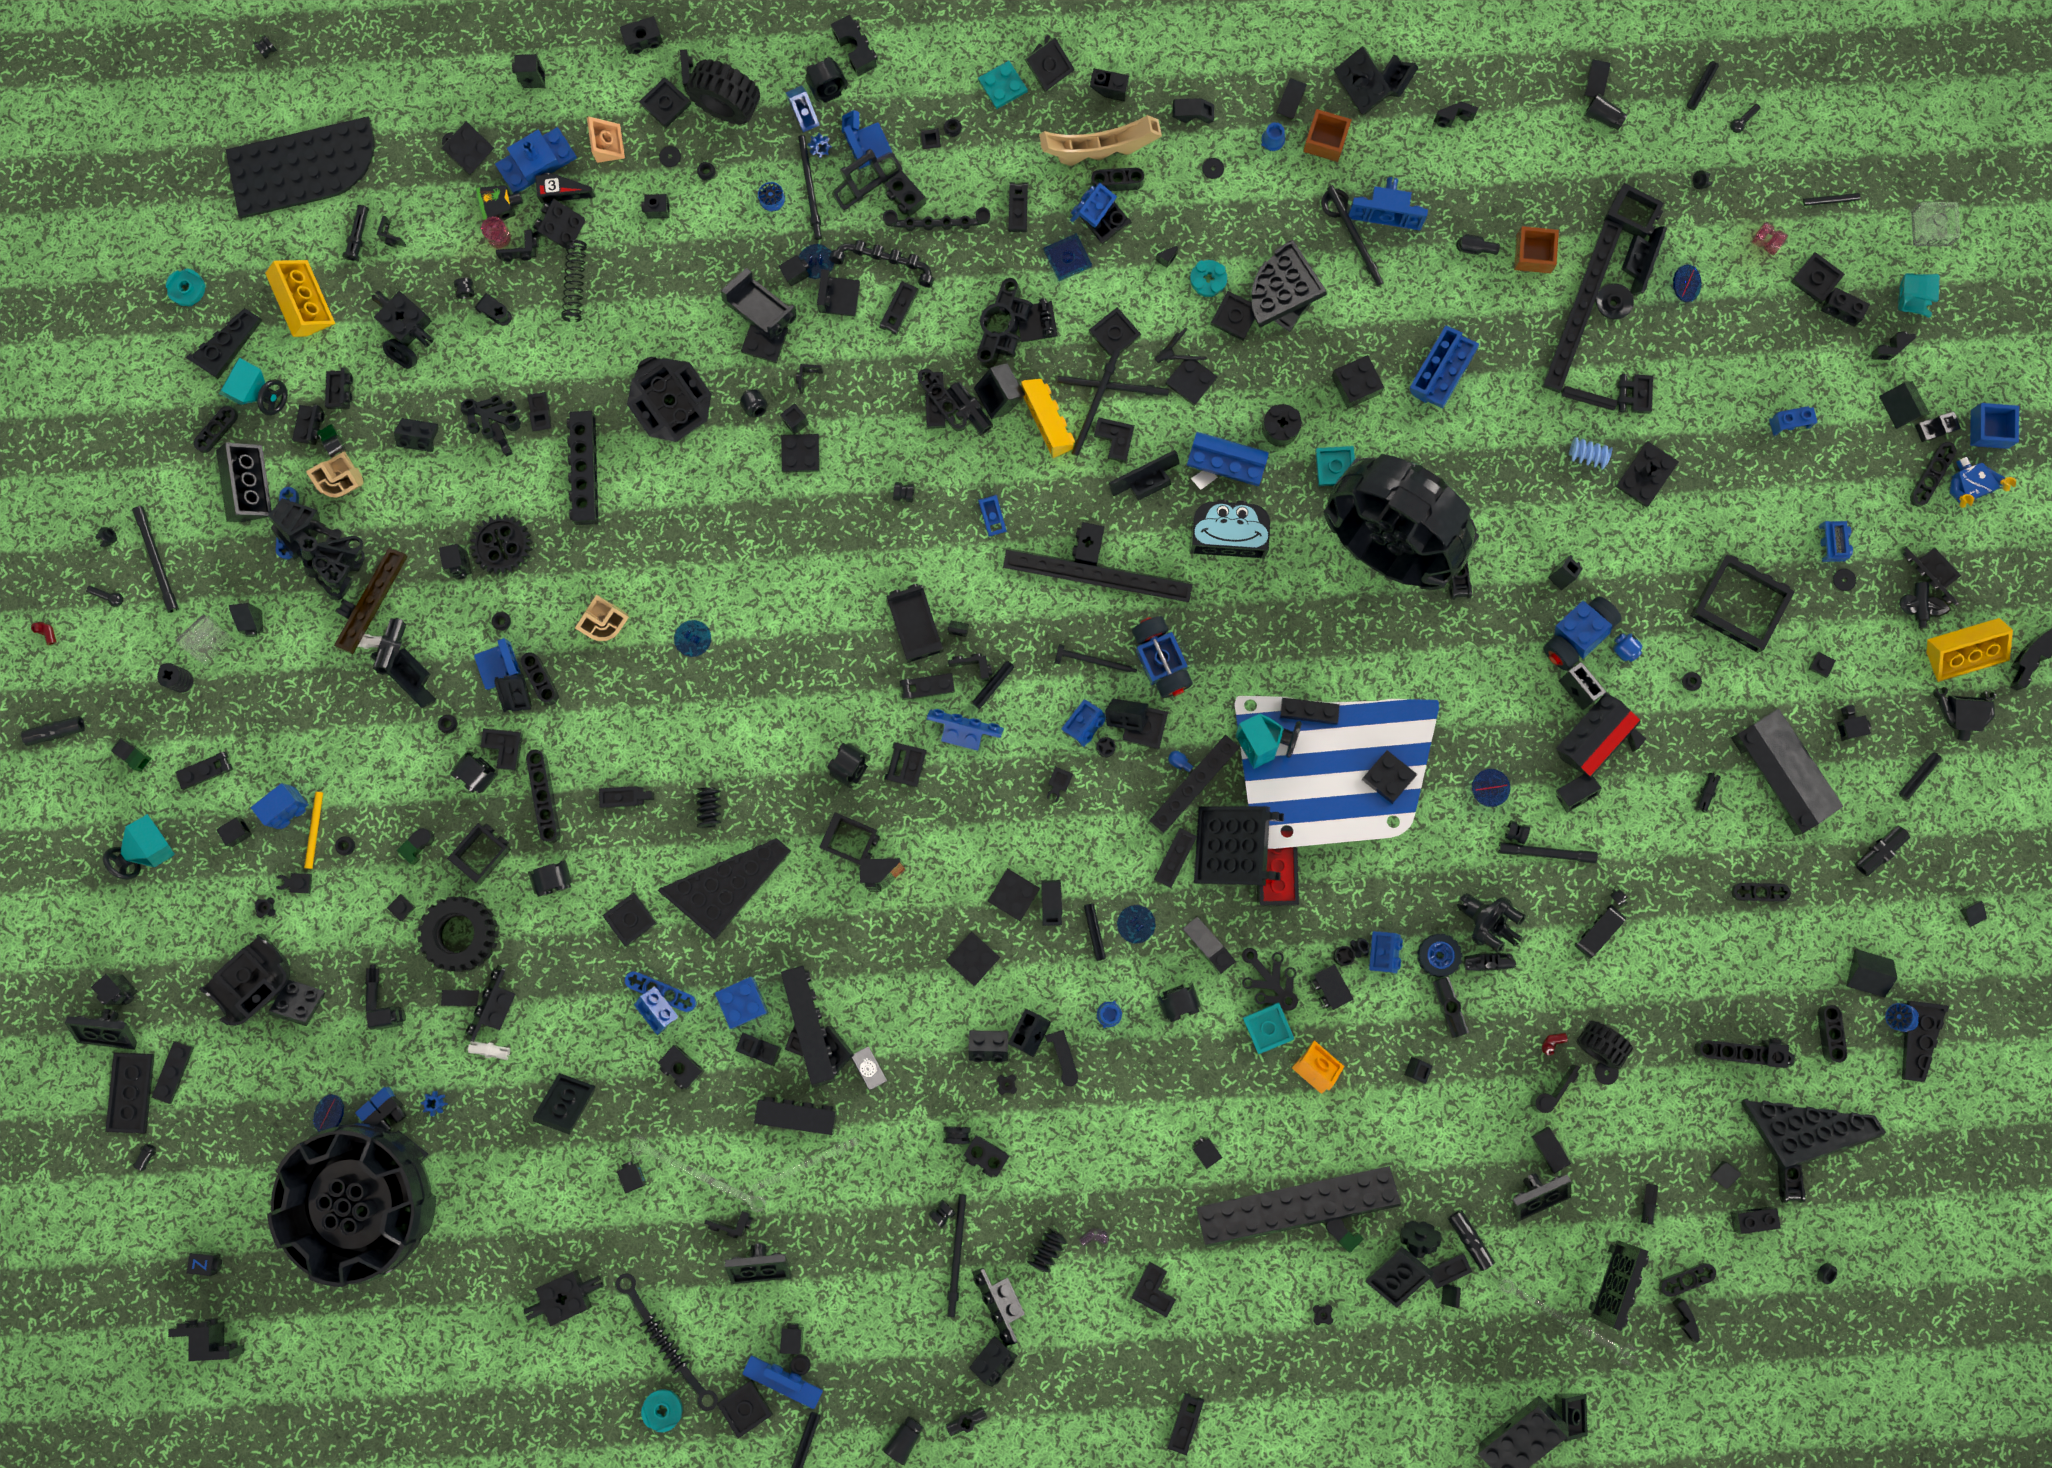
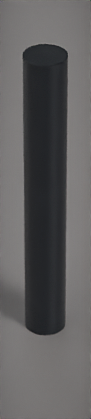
[1803,193,1860,206]

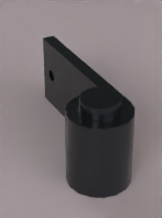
[1530,1065,1580,1113]

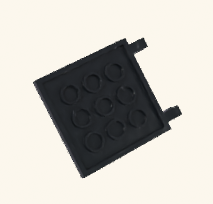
[1194,806,1284,886]
[1588,1240,1649,1331]

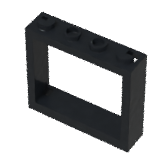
[1690,554,1795,653]

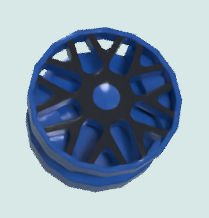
[758,182,785,211]
[1885,1003,1919,1032]

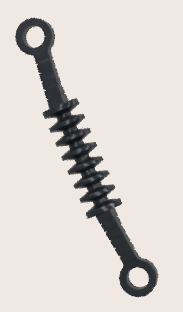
[615,1273,718,1412]

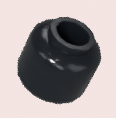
[740,389,768,417]

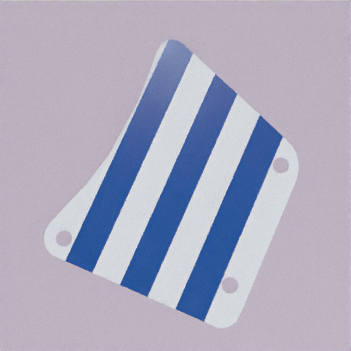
[1235,696,1439,849]

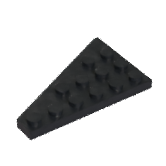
[658,838,791,940]
[1741,1098,1886,1171]

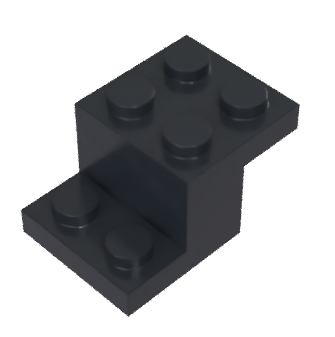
[168,1318,244,1361]

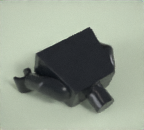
[1933,687,1996,741]

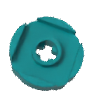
[1190,260,1227,297]
[166,269,206,307]
[641,1389,683,1432]

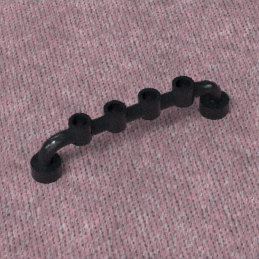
[883,207,991,231]
[829,240,934,288]

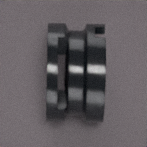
[943,1126,971,1144]

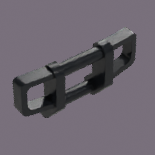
[832,149,902,210]

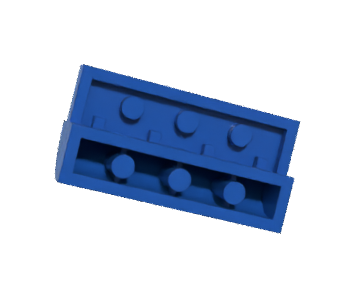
[1410,325,1479,409]
[1187,432,1269,487]

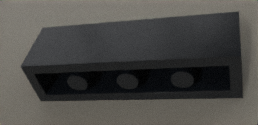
[754,1096,838,1135]

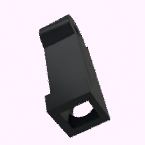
[1045,1030,1078,1087]

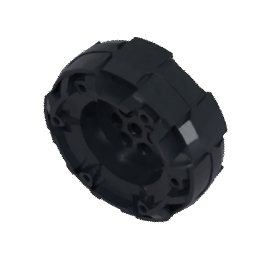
[1323,454,1479,590]
[267,1123,436,1287]

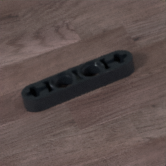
[918,368,967,431]
[1910,442,1957,507]

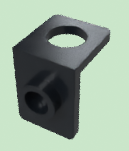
[376,216,406,247]
[796,364,823,394]
[1761,1038,1790,1068]

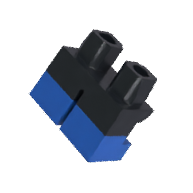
[355,1087,407,1131]

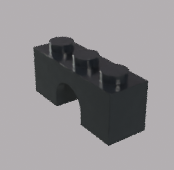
[831,15,878,76]

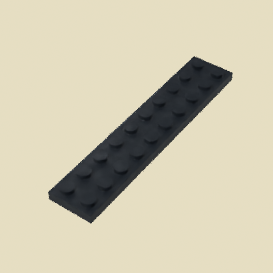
[1196,1166,1401,1248]

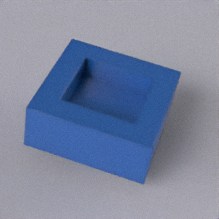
[842,110,860,134]

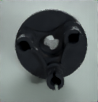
[1457,893,1526,953]

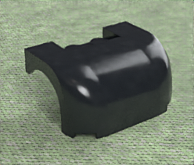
[199,933,290,1026]

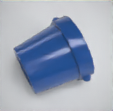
[1261,122,1285,151]
[1097,1001,1122,1028]

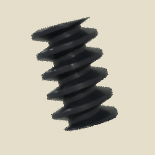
[157,663,194,693]
[696,787,721,828]
[1027,1227,1068,1273]

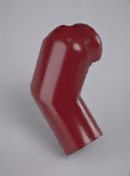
[31,622,57,645]
[1542,1033,1568,1056]

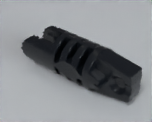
[1464,953,1517,971]

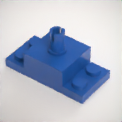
[495,127,577,194]
[1348,177,1428,230]

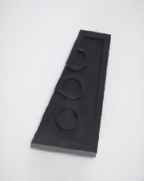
[185,308,262,379]
[1902,1001,1949,1082]

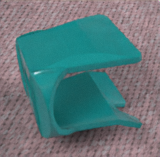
[1898,273,1940,318]

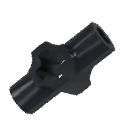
[946,1406,987,1436]

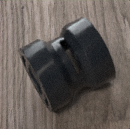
[893,482,915,503]
[1505,820,1530,844]
[1333,946,1355,966]
[929,1199,956,1228]

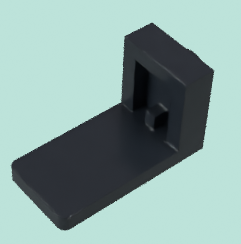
[496,230,539,262]
[948,653,992,682]
[704,1209,753,1238]

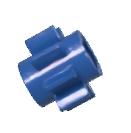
[807,133,832,158]
[420,1091,448,1116]

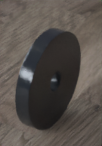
[659,146,681,167]
[1202,158,1224,179]
[1833,569,1856,591]
[1595,1063,1619,1085]

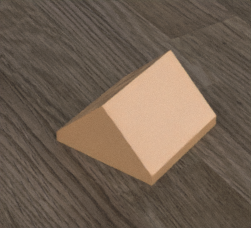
[587,117,625,163]

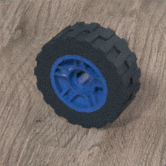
[1417,934,1463,977]

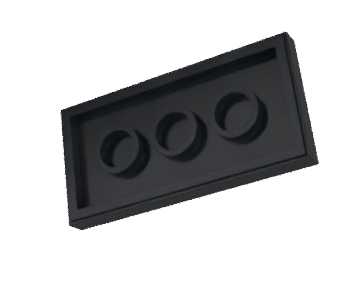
[105,1052,155,1134]

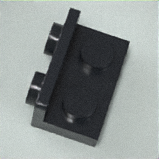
[292,404,325,445]

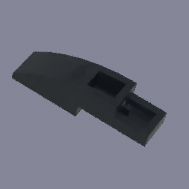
[2010,628,2052,691]

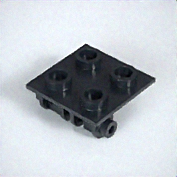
[1018,298,1058,342]

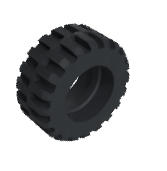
[686,59,761,125]
[417,896,499,972]

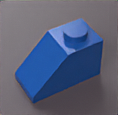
[785,85,820,132]

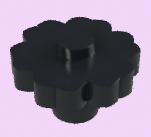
[1399,1221,1442,1258]

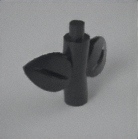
[1899,582,1951,629]

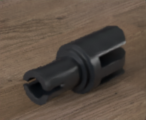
[1456,234,1500,255]

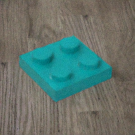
[978,61,1028,109]
[1315,446,1355,487]
[1242,1002,1294,1055]

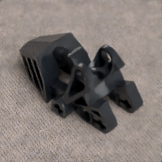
[268,498,365,600]

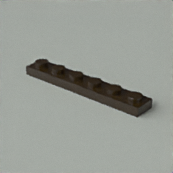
[334,548,408,655]

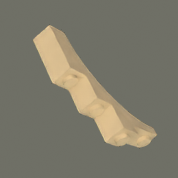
[1039,115,1162,166]

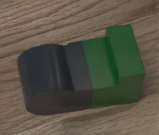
[317,424,346,458]
[111,738,152,772]
[396,828,435,865]
[1325,1219,1364,1253]

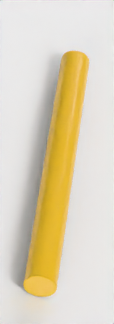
[304,792,323,869]

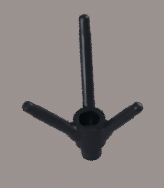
[1154,327,1207,363]

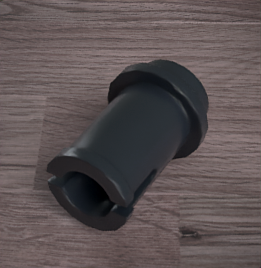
[133,1144,156,1171]

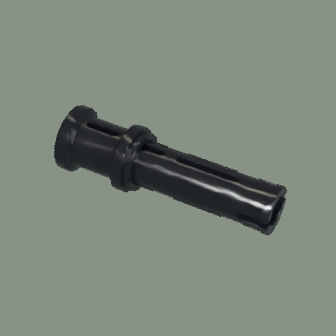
[342,205,369,262]

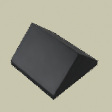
[1879,381,1930,429]
[1846,949,1898,998]
[1555,1393,1588,1441]

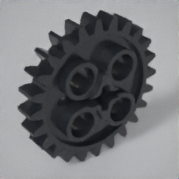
[470,514,533,576]

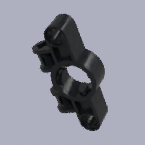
[977,278,1033,368]

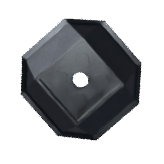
[627,358,712,443]

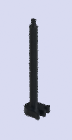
[1054,644,1137,673]

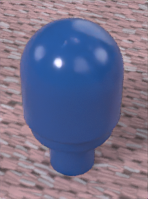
[1168,751,1194,773]

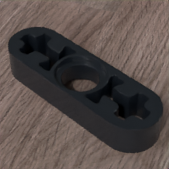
[194,406,238,453]
[1731,883,1791,902]
[1659,1263,1716,1297]

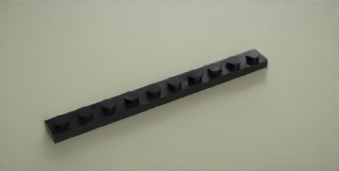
[1542,220,1623,393]
[1003,548,1193,602]

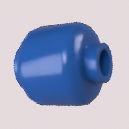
[1613,633,1643,662]

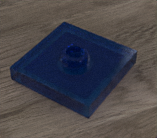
[1043,233,1092,282]

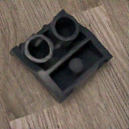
[1080,201,1132,244]

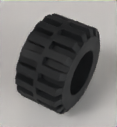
[1577,1021,1633,1069]

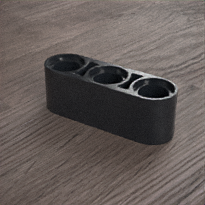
[1091,167,1145,191]
[521,652,559,705]
[1574,905,1626,959]
[1817,1005,1847,1063]

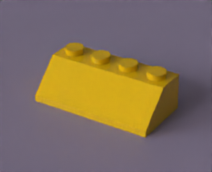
[265,260,335,337]
[1021,379,1075,458]
[1926,618,2013,682]

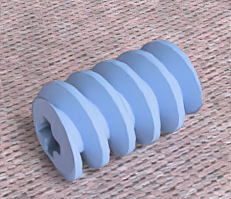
[1569,437,1612,470]

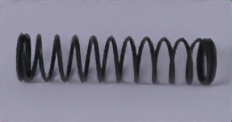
[561,240,587,322]

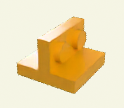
[1292,1040,1345,1094]

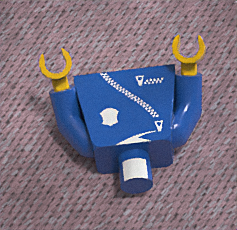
[1949,457,2016,508]

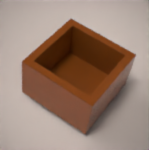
[1303,109,1352,162]
[1514,226,1559,274]

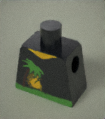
[476,185,523,227]

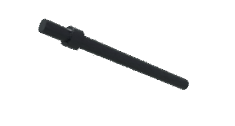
[798,135,822,240]
[1327,185,1384,287]
[1071,350,1120,457]
[1057,376,1169,396]
[947,1194,967,1317]

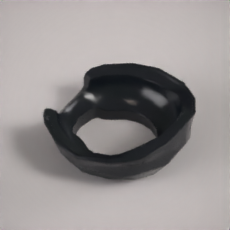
[1321,188,1349,218]

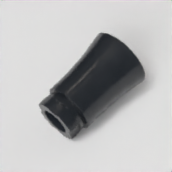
[1584,93,1627,130]
[882,1416,924,1466]

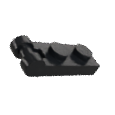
[1008,182,1028,232]
[879,281,919,336]
[899,673,955,700]
[175,751,233,790]
[1167,1392,1204,1456]

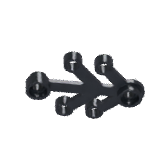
[461,395,521,439]
[1242,948,1298,1011]

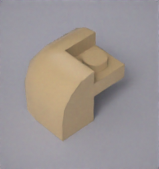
[306,452,364,498]
[575,594,629,641]

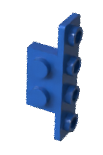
[927,709,1004,751]
[743,1356,823,1409]

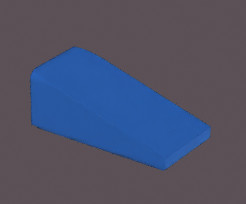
[978,495,1007,536]

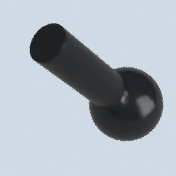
[1730,103,1761,133]
[86,585,123,607]

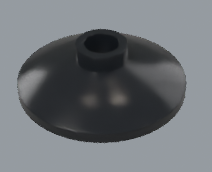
[1596,283,1634,320]

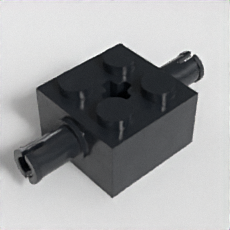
[371,291,434,347]
[524,1270,604,1327]

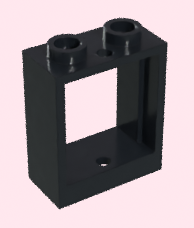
[1603,183,1664,239]
[819,812,880,866]
[447,823,511,885]

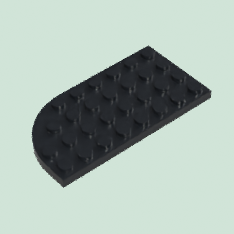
[225,116,375,219]

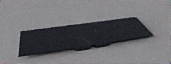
[441,990,479,1006]

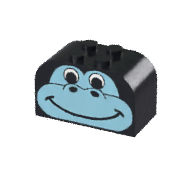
[1189,499,1270,559]

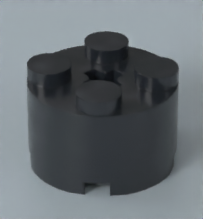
[805,57,848,103]
[1262,404,1302,447]
[827,743,871,788]
[450,750,498,793]
[528,860,573,897]
[1156,983,1201,1022]

